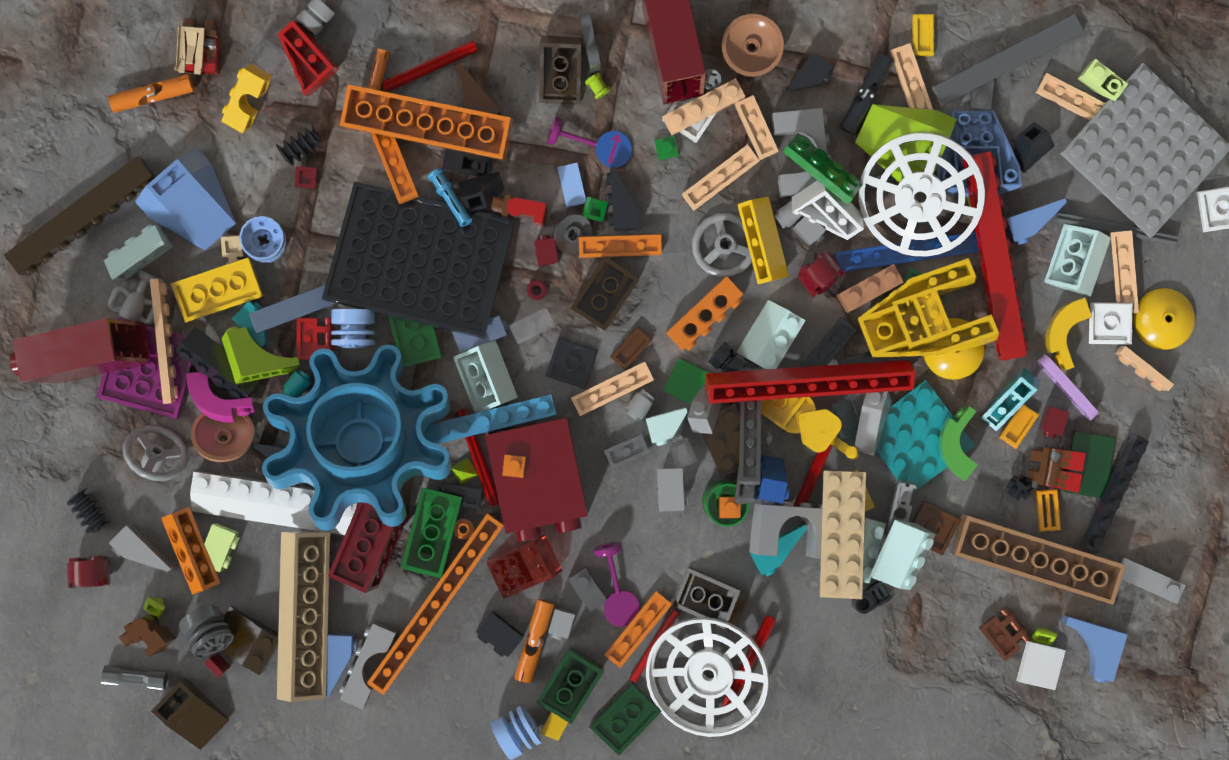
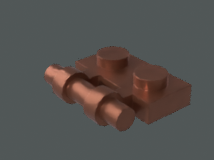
[978,606,1031,661]

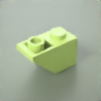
[1077,59,1128,101]
[204,523,240,572]

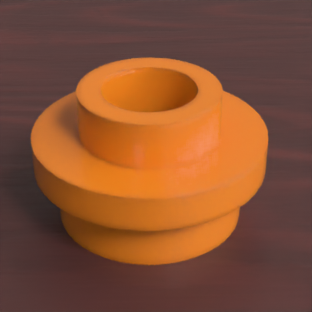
[454,519,474,539]

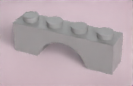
[339,621,397,709]

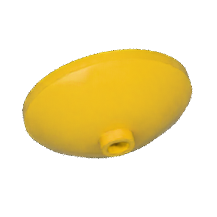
[1133,288,1195,350]
[923,318,985,380]

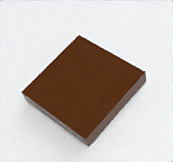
[912,500,961,556]

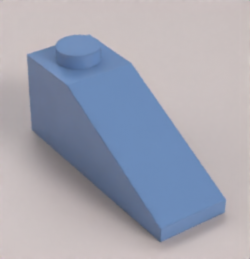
[1006,198,1067,245]
[326,632,358,697]

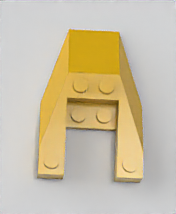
[858,258,999,357]

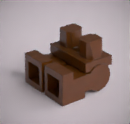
[119,614,176,657]

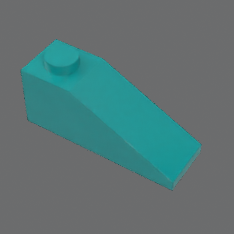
[981,368,1040,431]
[749,523,807,576]

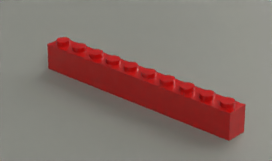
[962,151,1029,361]
[705,360,915,404]

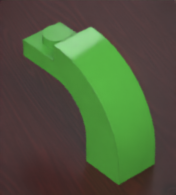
[939,406,978,481]

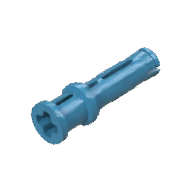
[428,168,472,227]

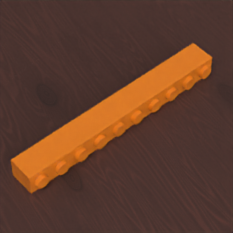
[367,512,504,695]

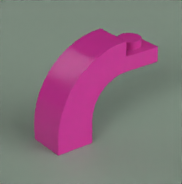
[186,372,255,423]

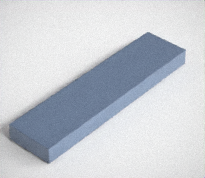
[249,285,335,333]

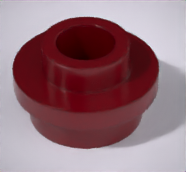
[527,280,547,300]

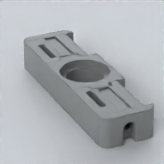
[884,480,916,541]

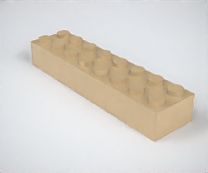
[277,531,330,702]

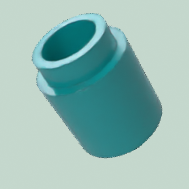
[282,370,312,398]

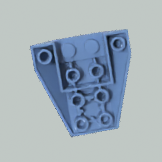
[936,110,1022,197]
[135,148,237,251]

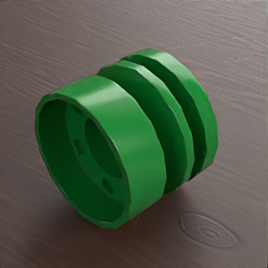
[702,480,749,527]

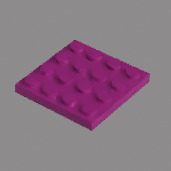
[97,318,193,419]

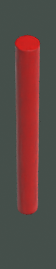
[629,609,680,683]

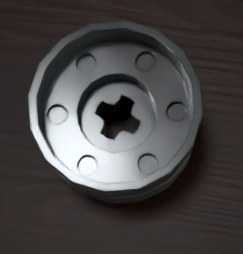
[179,605,234,659]

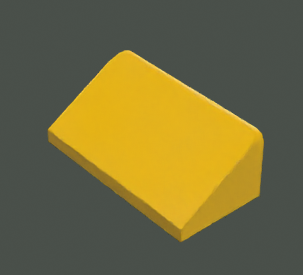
[540,712,568,741]

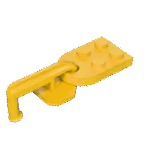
[761,397,860,460]

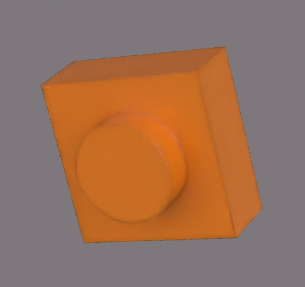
[502,454,526,478]
[719,496,740,518]

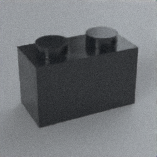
[476,610,524,657]

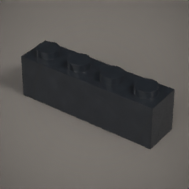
[175,326,261,399]

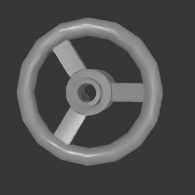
[692,213,752,278]
[123,425,189,481]

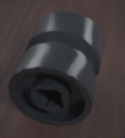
[708,342,747,372]

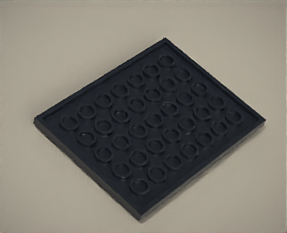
[322,181,515,339]

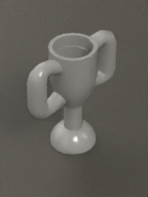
[108,269,158,325]

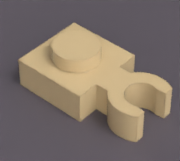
[221,235,245,265]

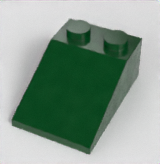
[536,646,605,724]

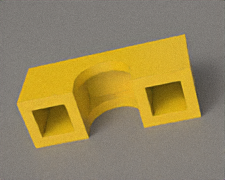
[222,63,273,133]

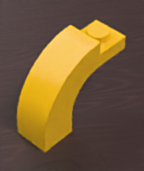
[1045,298,1092,370]

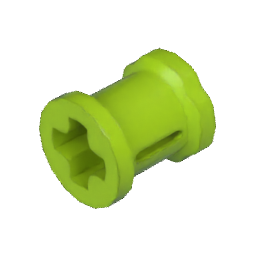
[585,72,611,100]

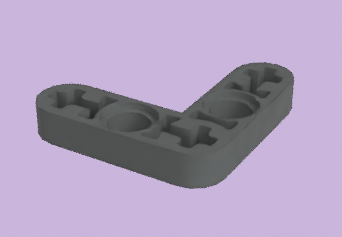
[579,12,601,73]

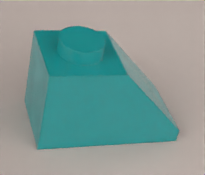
[232,301,268,348]

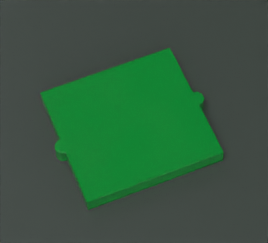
[663,358,709,404]

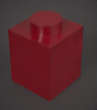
[534,235,559,266]
[1038,406,1069,439]

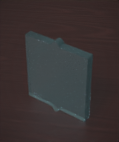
[832,398,859,440]

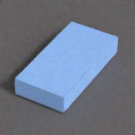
[557,163,586,208]

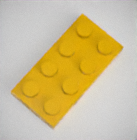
[171,257,264,323]

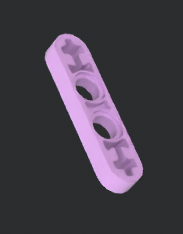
[1037,354,1099,421]

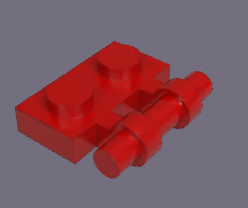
[296,318,335,360]

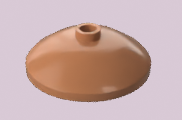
[722,14,784,77]
[191,413,255,462]

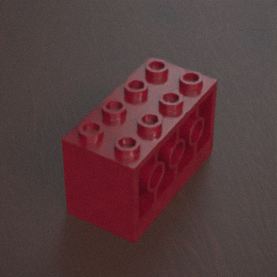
[328,503,410,593]

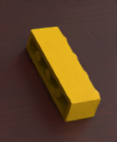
[737,196,789,284]

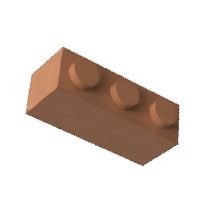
[836,264,903,313]

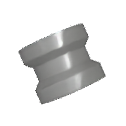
[704,69,721,92]

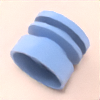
[239,216,287,263]
[331,309,375,348]
[490,705,542,760]

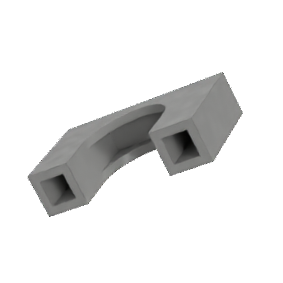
[771,108,831,197]
[749,499,823,559]

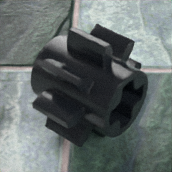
[1006,475,1034,500]

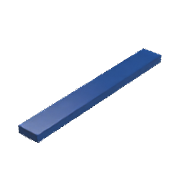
[834,232,979,272]

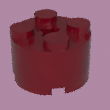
[798,251,846,298]
[67,556,111,588]

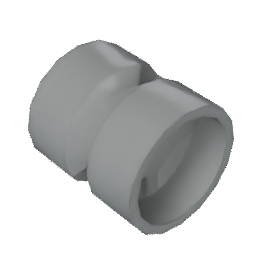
[296,0,335,36]

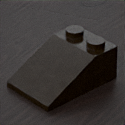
[539,36,583,104]
[673,568,750,631]
[222,606,278,675]

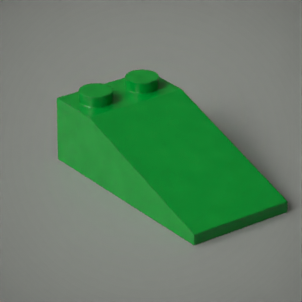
[400,487,462,578]

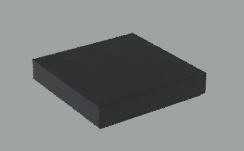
[546,337,597,389]

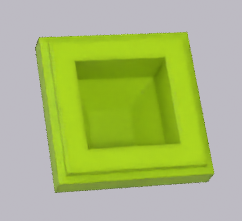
[451,457,478,485]
[143,597,165,619]
[1030,626,1057,646]

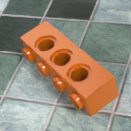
[666,276,743,351]
[161,507,220,595]

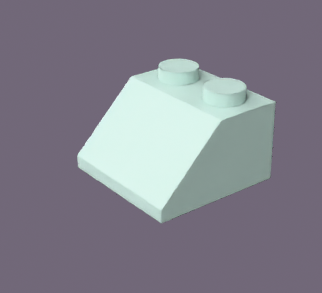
[645,407,687,446]

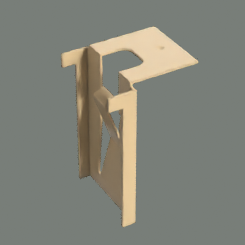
[175,26,205,75]

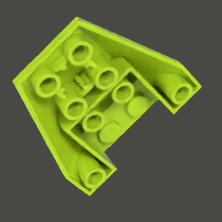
[855,104,957,195]

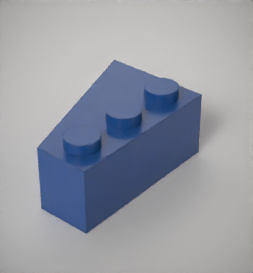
[758,454,790,504]

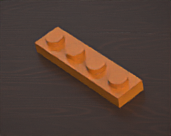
[371,133,419,204]
[578,234,662,258]
[604,591,672,668]

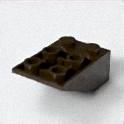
[151,677,229,750]

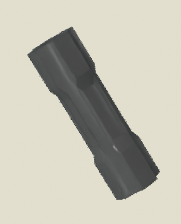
[101,665,168,690]

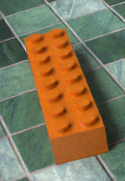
[340,84,514,161]

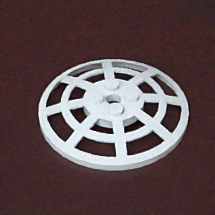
[859,132,985,256]
[646,617,769,737]

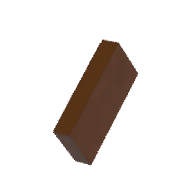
[610,326,652,370]

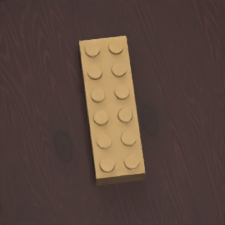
[820,471,867,599]

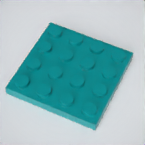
[876,380,975,492]

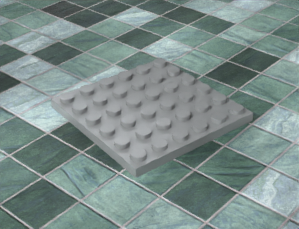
[1060,63,1229,238]

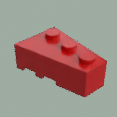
[278,20,340,96]

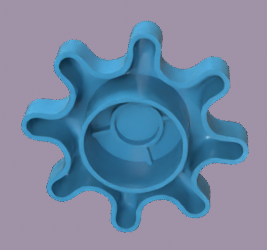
[262,345,452,531]

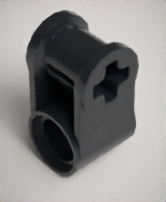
[852,580,893,614]

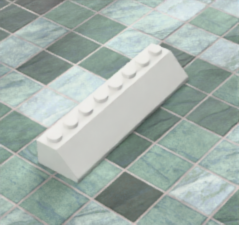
[190,471,358,535]

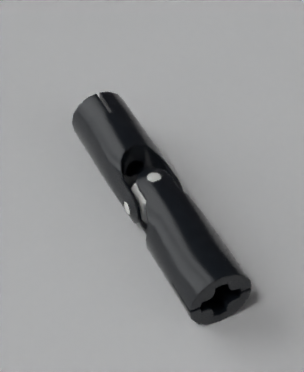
[839,54,895,136]

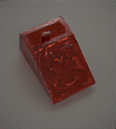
[486,534,562,599]

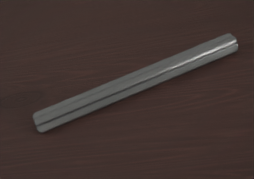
[1056,211,1178,245]

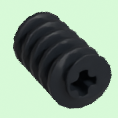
[276,124,323,166]
[67,488,111,533]

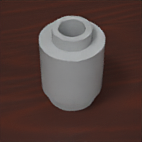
[774,200,804,229]
[626,389,655,420]

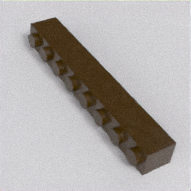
[4,156,156,276]

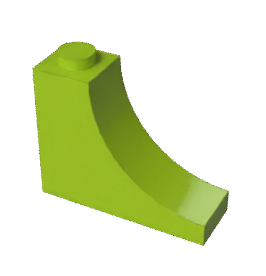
[221,326,300,384]

